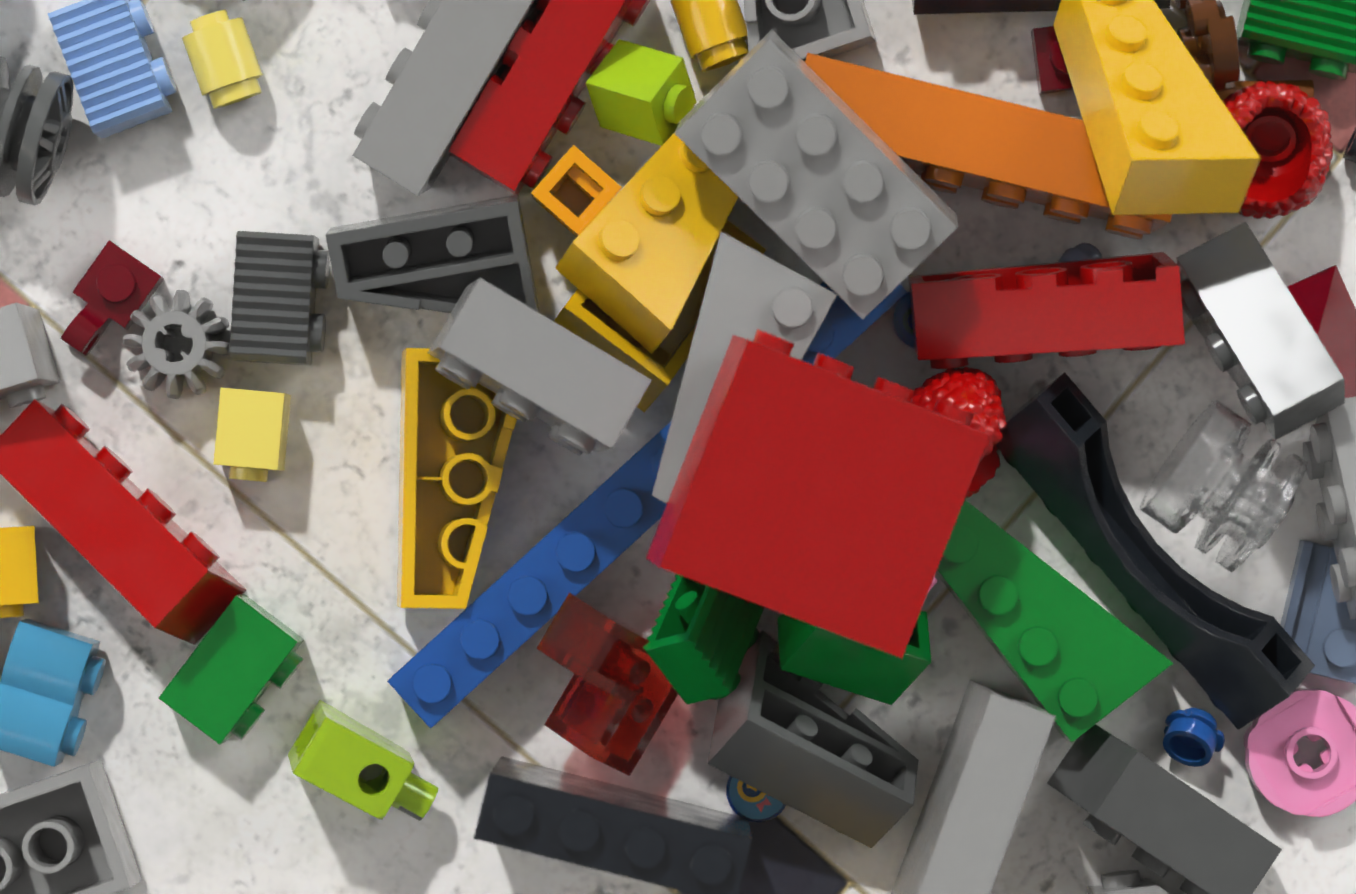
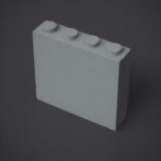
[891,680,1056,894]

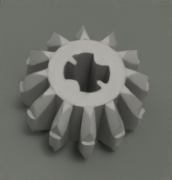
[122,290,230,399]

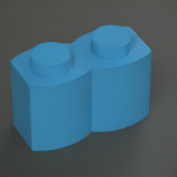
[0,619,106,767]

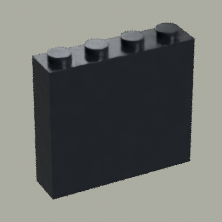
[473,756,752,894]

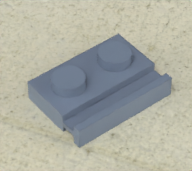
[1280,540,1356,684]

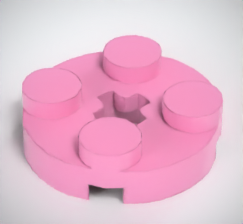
[1244,689,1356,817]

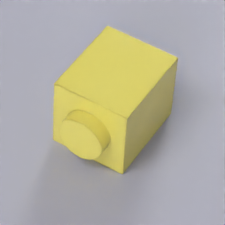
[213,387,291,482]

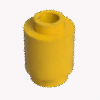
[670,0,749,72]

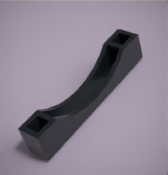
[996,372,1315,730]

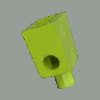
[288,700,439,821]

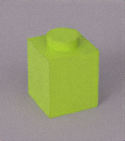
[586,39,697,146]

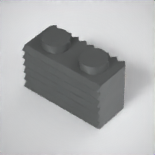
[229,231,330,365]

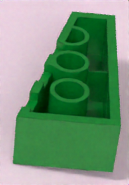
[936,500,1173,743]

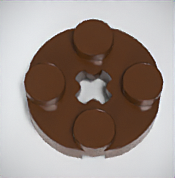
[1175,0,1240,92]

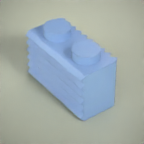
[48,0,177,139]

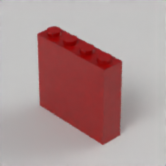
[646,329,990,658]

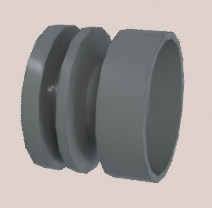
[0,57,73,206]

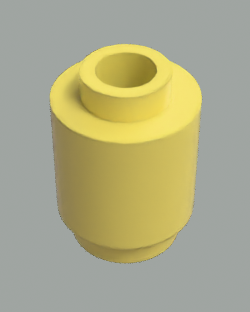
[182,10,263,109]

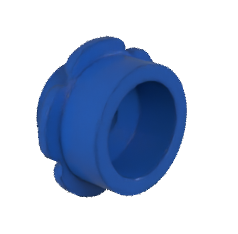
[1163,708,1225,767]

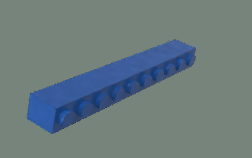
[387,281,907,729]

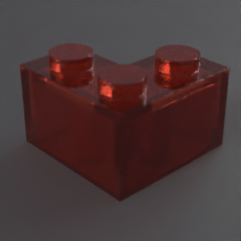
[536,593,678,776]

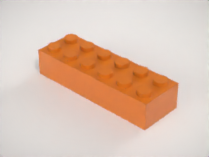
[805,53,1172,239]

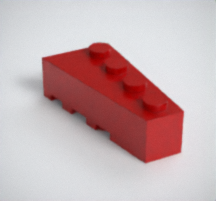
[449,0,650,195]
[908,252,1185,369]
[0,399,247,645]

